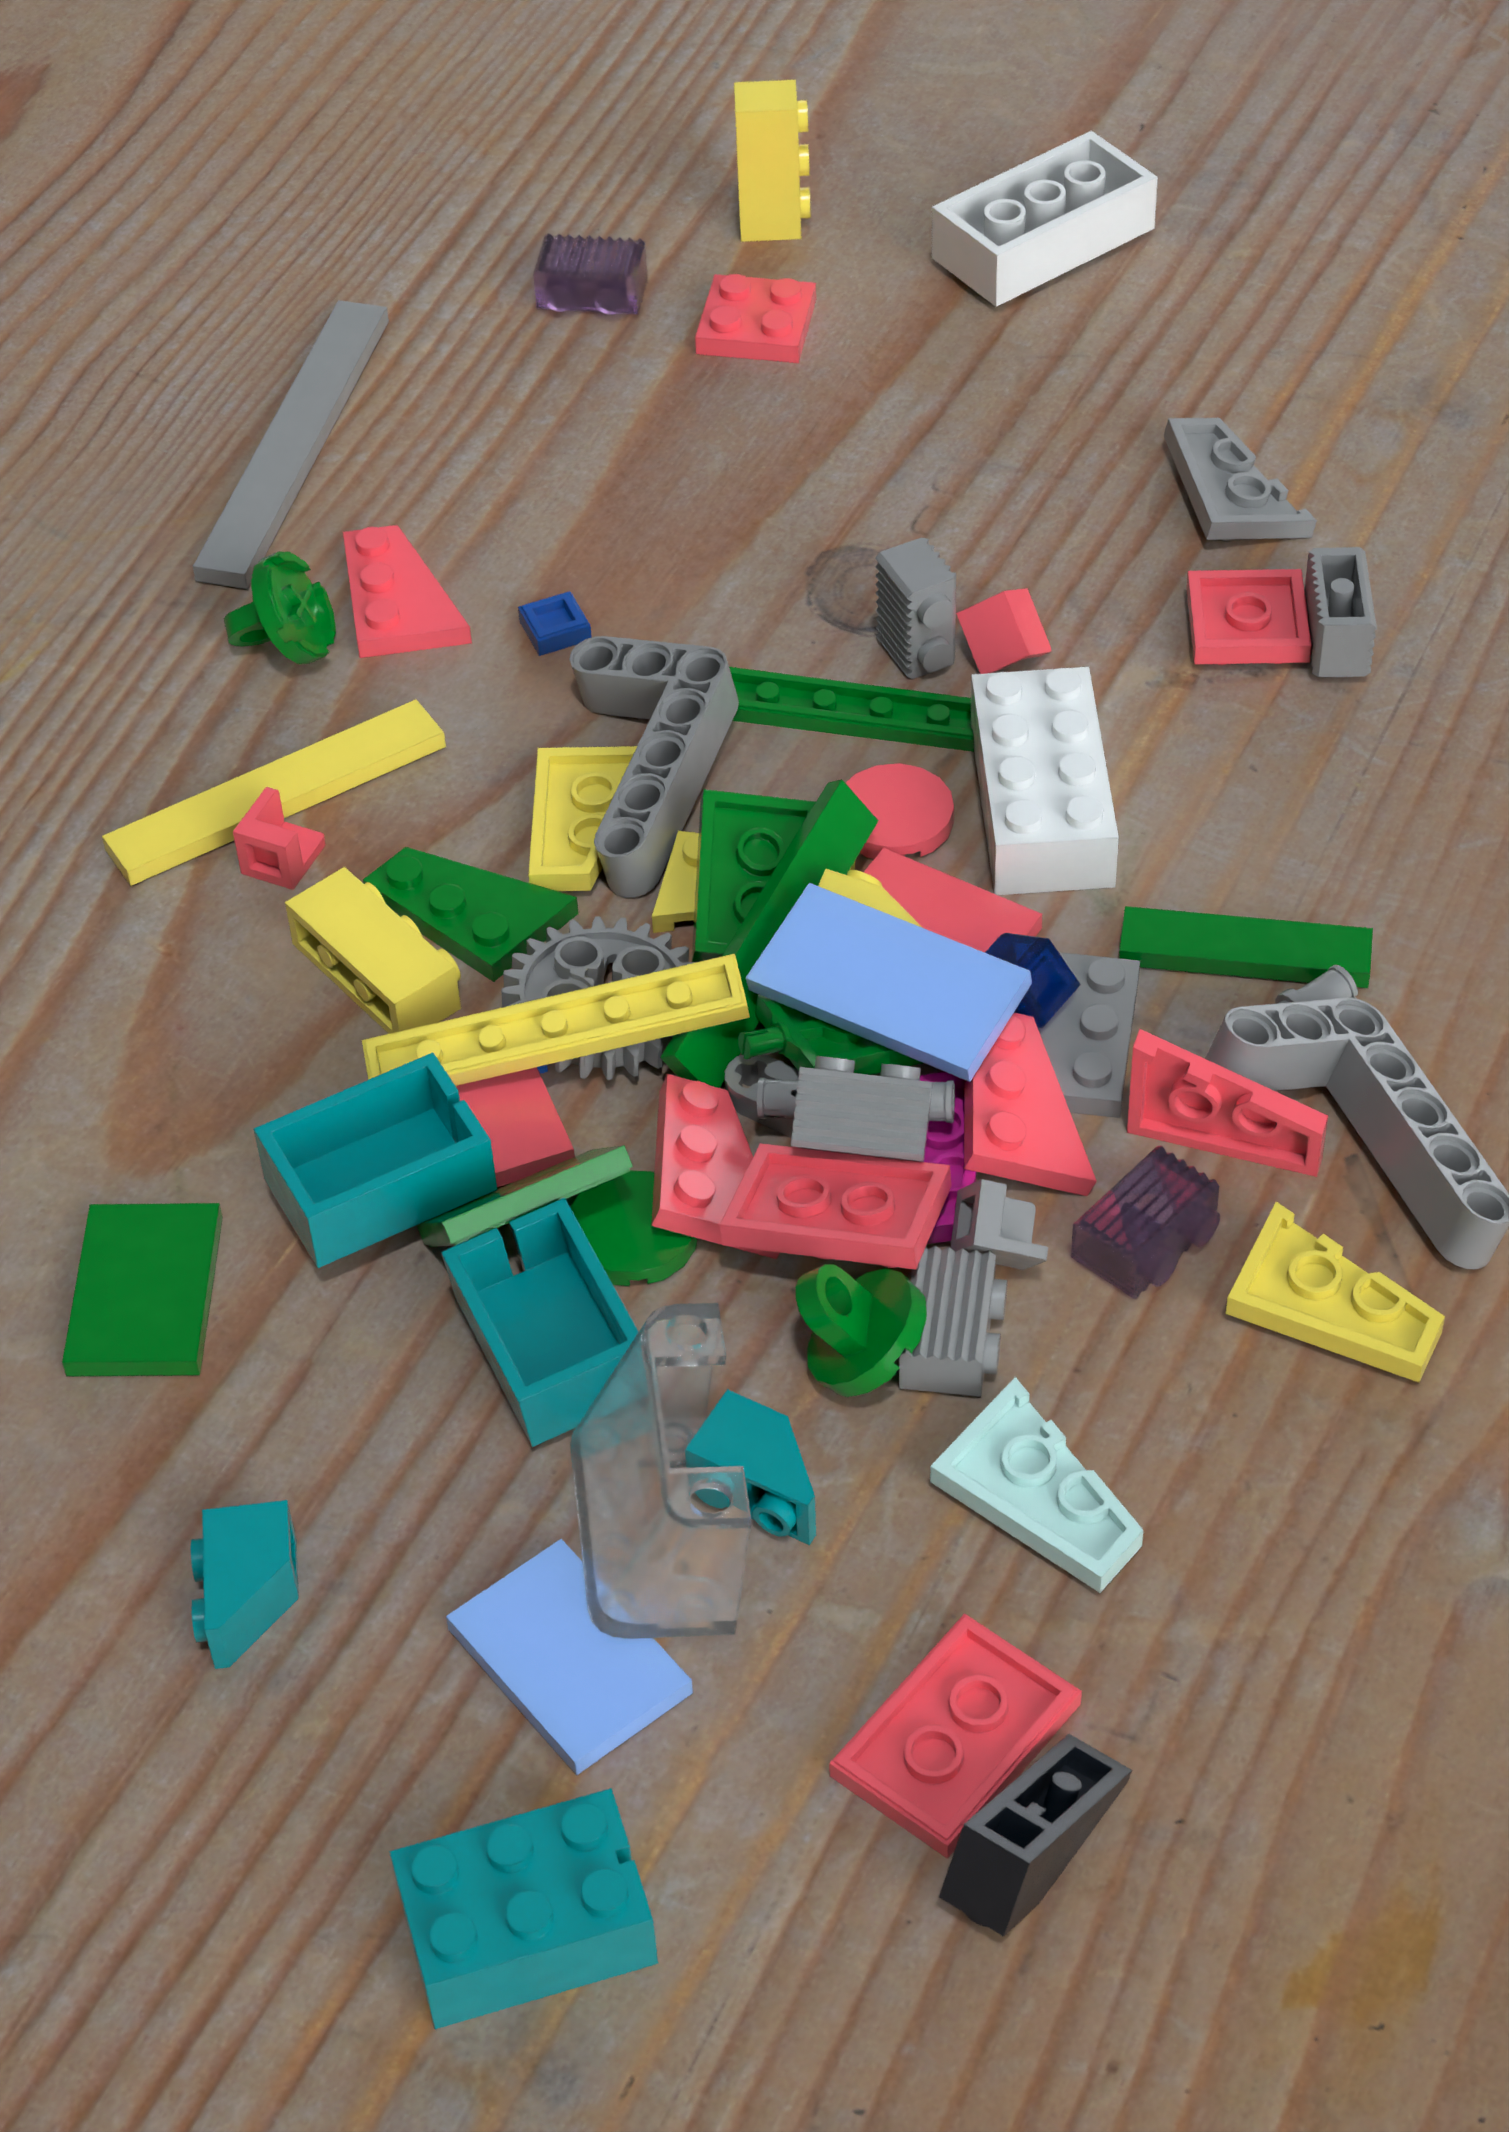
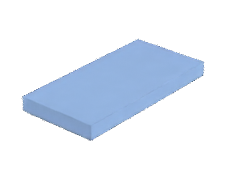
[746,883,1032,1082]

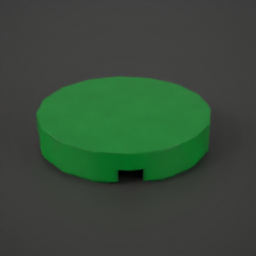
[570,1170,698,1286]

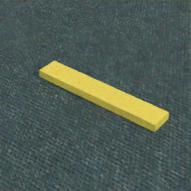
[102,699,446,886]
[362,954,750,1086]

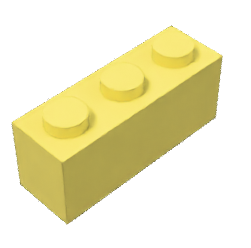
[734,80,811,242]
[285,867,461,1034]

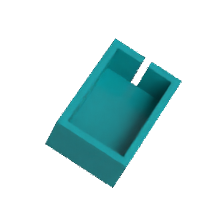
[253,1053,497,1268]
[441,1198,657,1447]
[389,1788,658,2029]

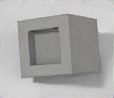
[950,1179,1048,1270]

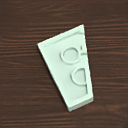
[930,1377,1144,1593]

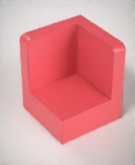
[956,588,1051,674]
[233,787,326,890]

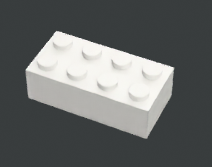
[932,131,1158,307]
[971,667,1119,895]

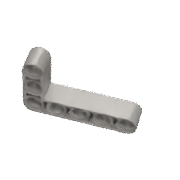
[569,636,739,898]
[1205,998,1509,1269]

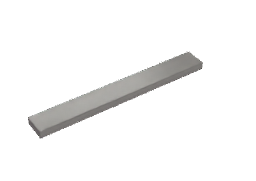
[193,300,389,589]

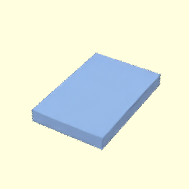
[446,1539,693,1775]

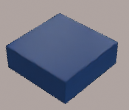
[518,591,592,656]

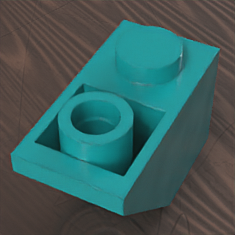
[685,1389,816,1546]
[191,1500,299,1669]

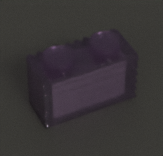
[533,233,648,315]
[1071,1146,1220,1299]

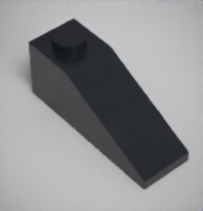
[939,1734,1132,1937]

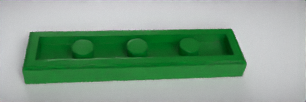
[1119,906,1373,988]

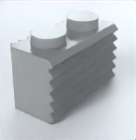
[875,538,956,679]
[1304,547,1377,678]
[791,1056,933,1162]
[899,1246,1007,1397]

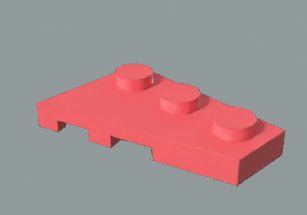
[343,525,472,658]
[964,1013,1097,1196]
[1127,1029,1328,1177]
[651,1074,780,1259]

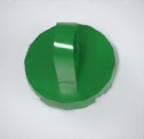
[224,551,336,664]
[795,1264,927,1398]

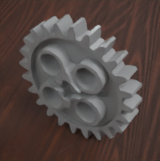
[501,916,696,1080]

